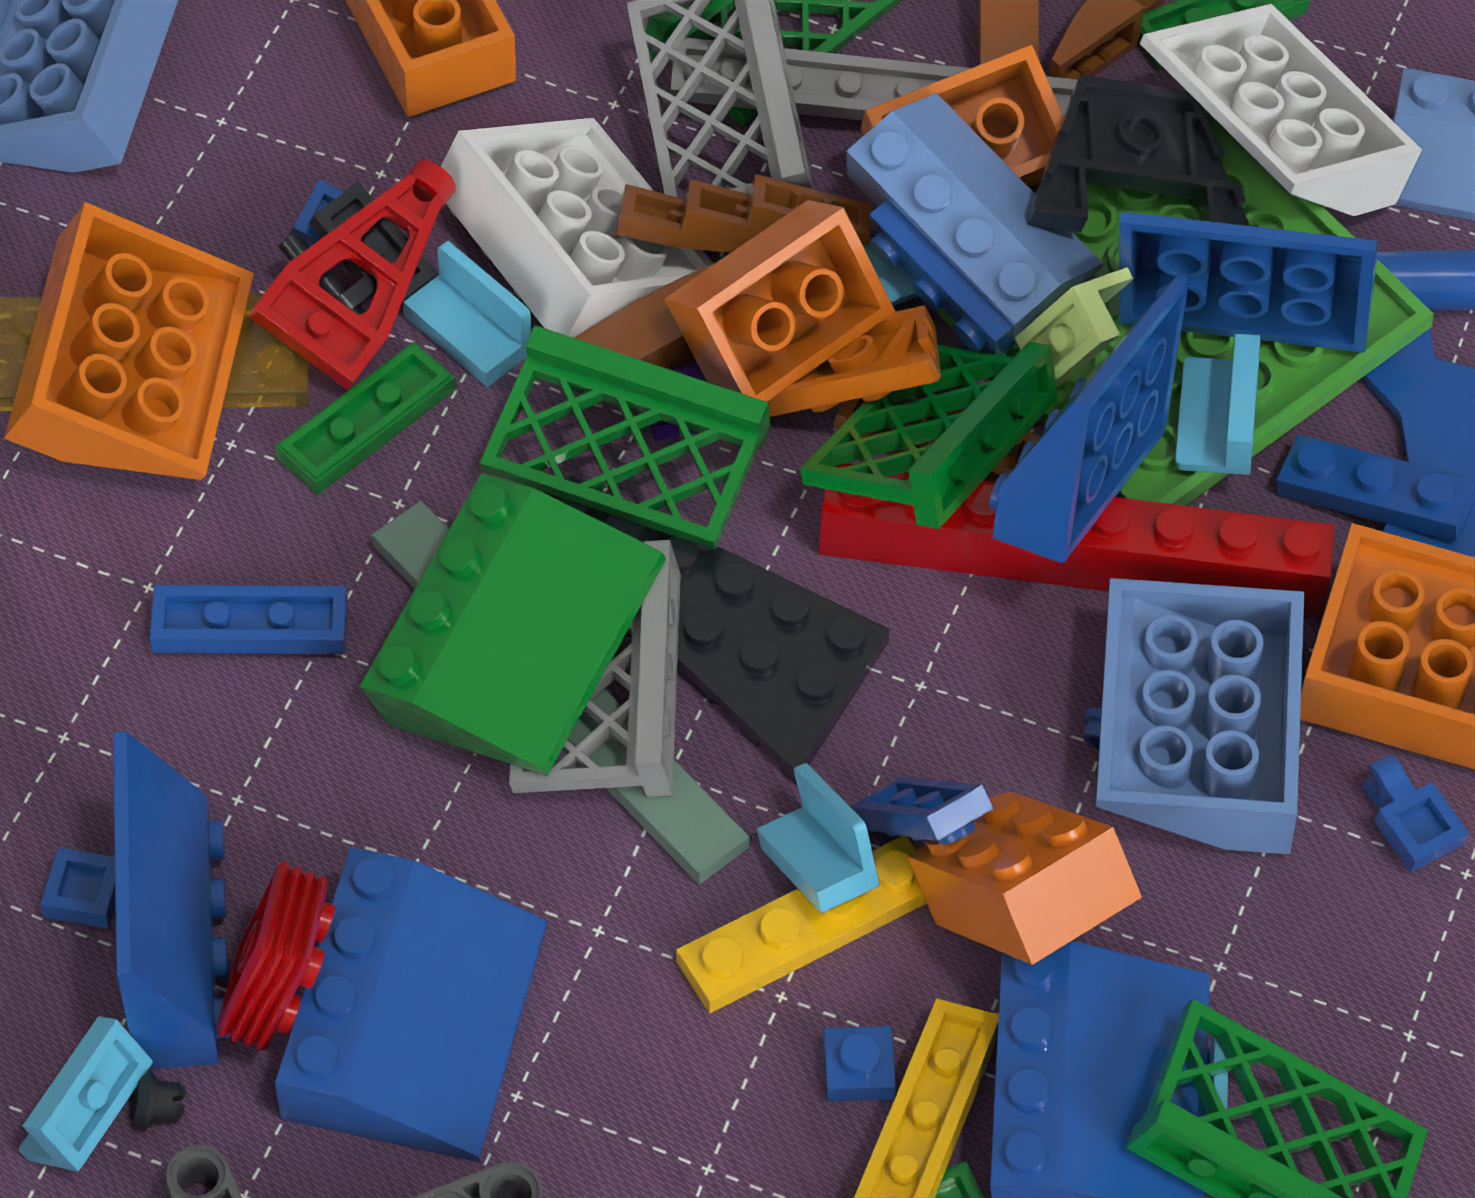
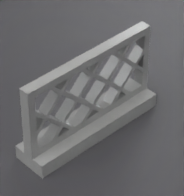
[627,0,814,198]
[509,540,681,797]

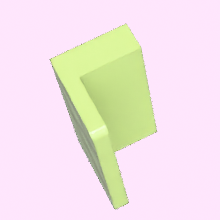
[1015,267,1134,387]

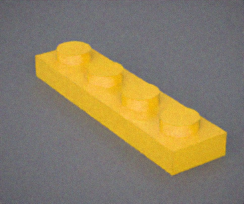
[676,836,927,1014]
[854,998,999,1198]

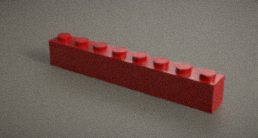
[819,463,1335,619]

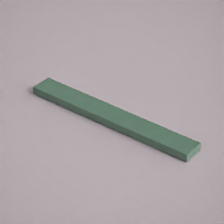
[371,501,750,885]

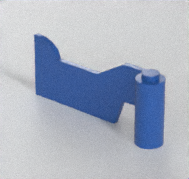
[1361,250,1475,557]

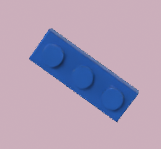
[869,199,1014,356]
[1276,434,1475,541]
[150,585,348,654]
[850,776,993,845]

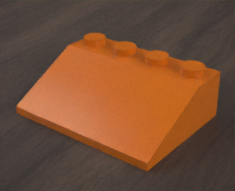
[4,202,254,480]
[1300,523,1475,770]

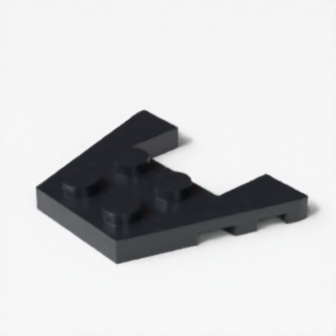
[1027,75,1259,232]

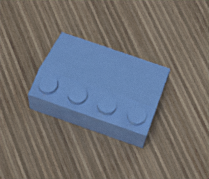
[0,0,178,173]
[1096,578,1304,854]

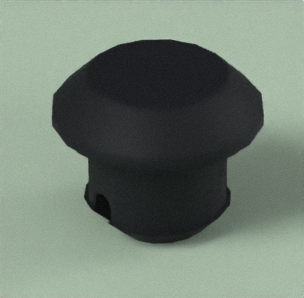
[131,1070,185,1131]

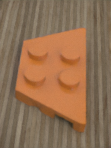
[768,305,941,417]

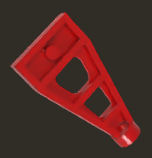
[248,159,456,390]

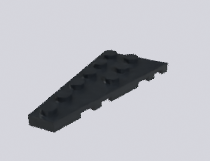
[543,471,890,785]

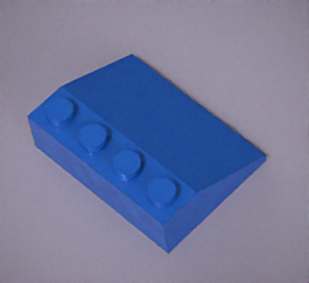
[1119,212,1377,352]
[989,274,1189,563]
[113,731,230,1069]
[275,847,547,1163]
[990,941,1210,1198]

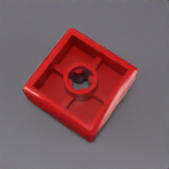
[216,860,336,1052]

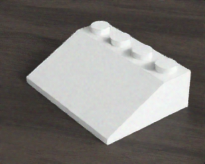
[1140,4,1422,216]
[441,118,713,338]

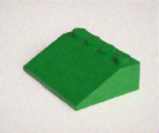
[359,473,666,776]

